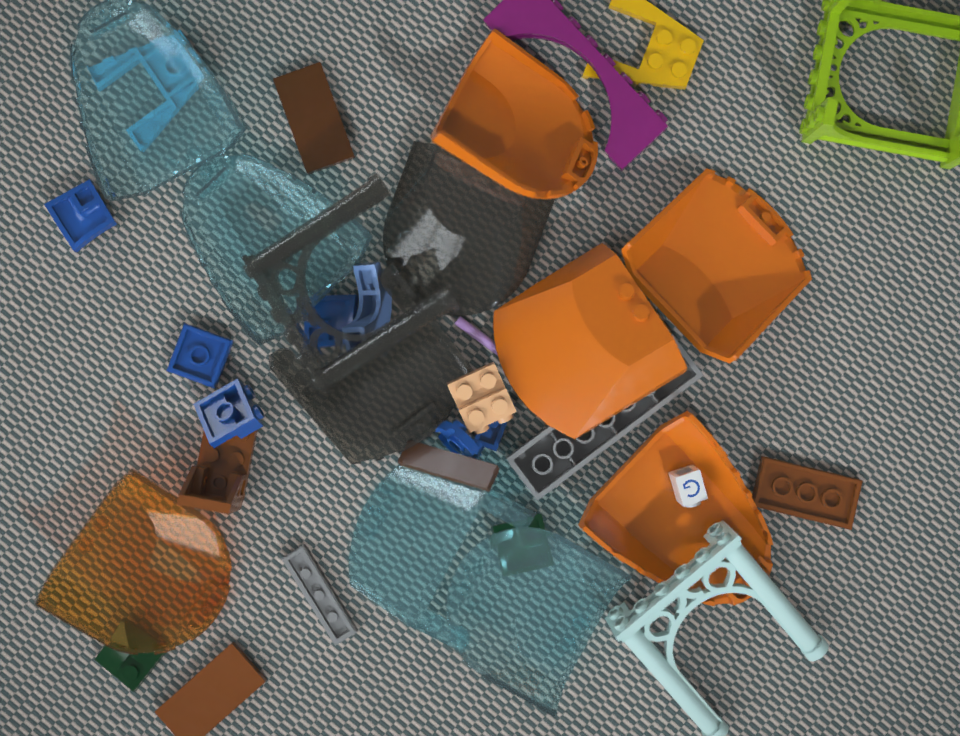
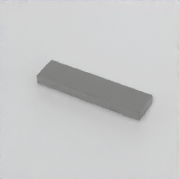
[281,544,358,646]

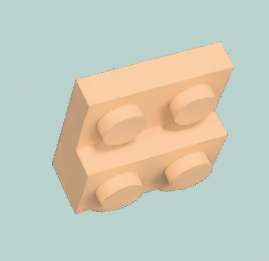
[447,362,517,434]

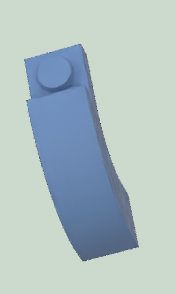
[342,262,392,353]

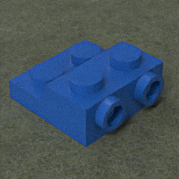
[193,378,265,448]

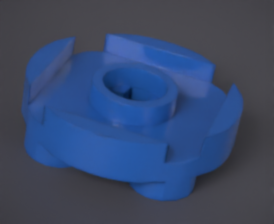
[435,420,484,459]

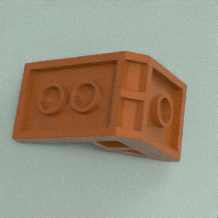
[177,430,258,514]

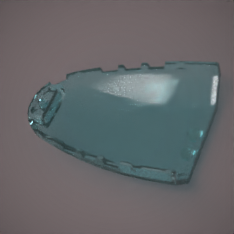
[70,0,247,201]
[180,153,373,346]

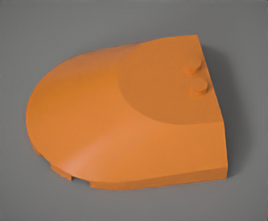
[430,29,598,199]

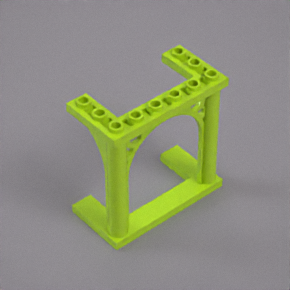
[799,0,960,169]

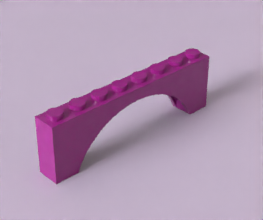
[483,0,668,171]

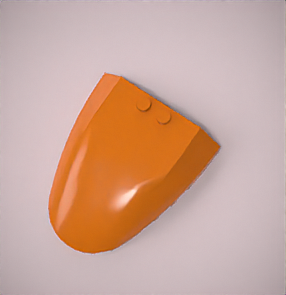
[578,411,773,606]

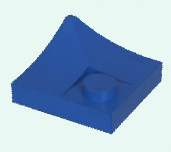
[44,179,117,252]
[303,295,359,349]

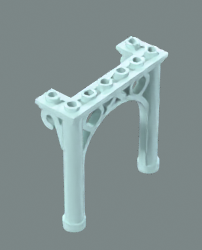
[605,520,829,736]

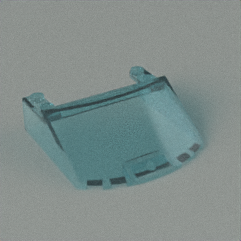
[349,464,537,653]

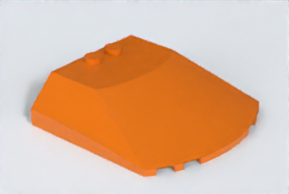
[621,168,812,364]
[493,243,687,439]

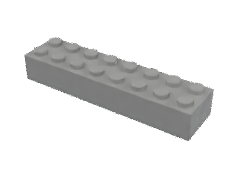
[506,334,704,501]

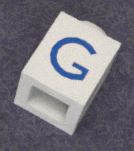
[668,465,708,508]

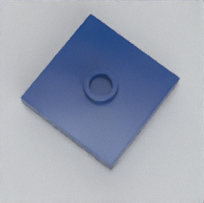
[166,323,234,388]

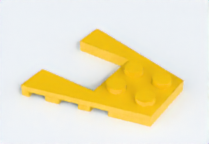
[582,0,704,90]

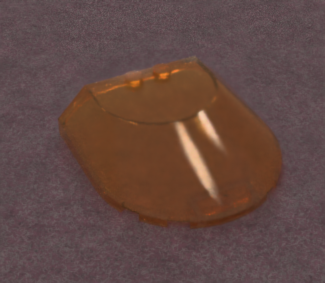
[35,468,232,655]

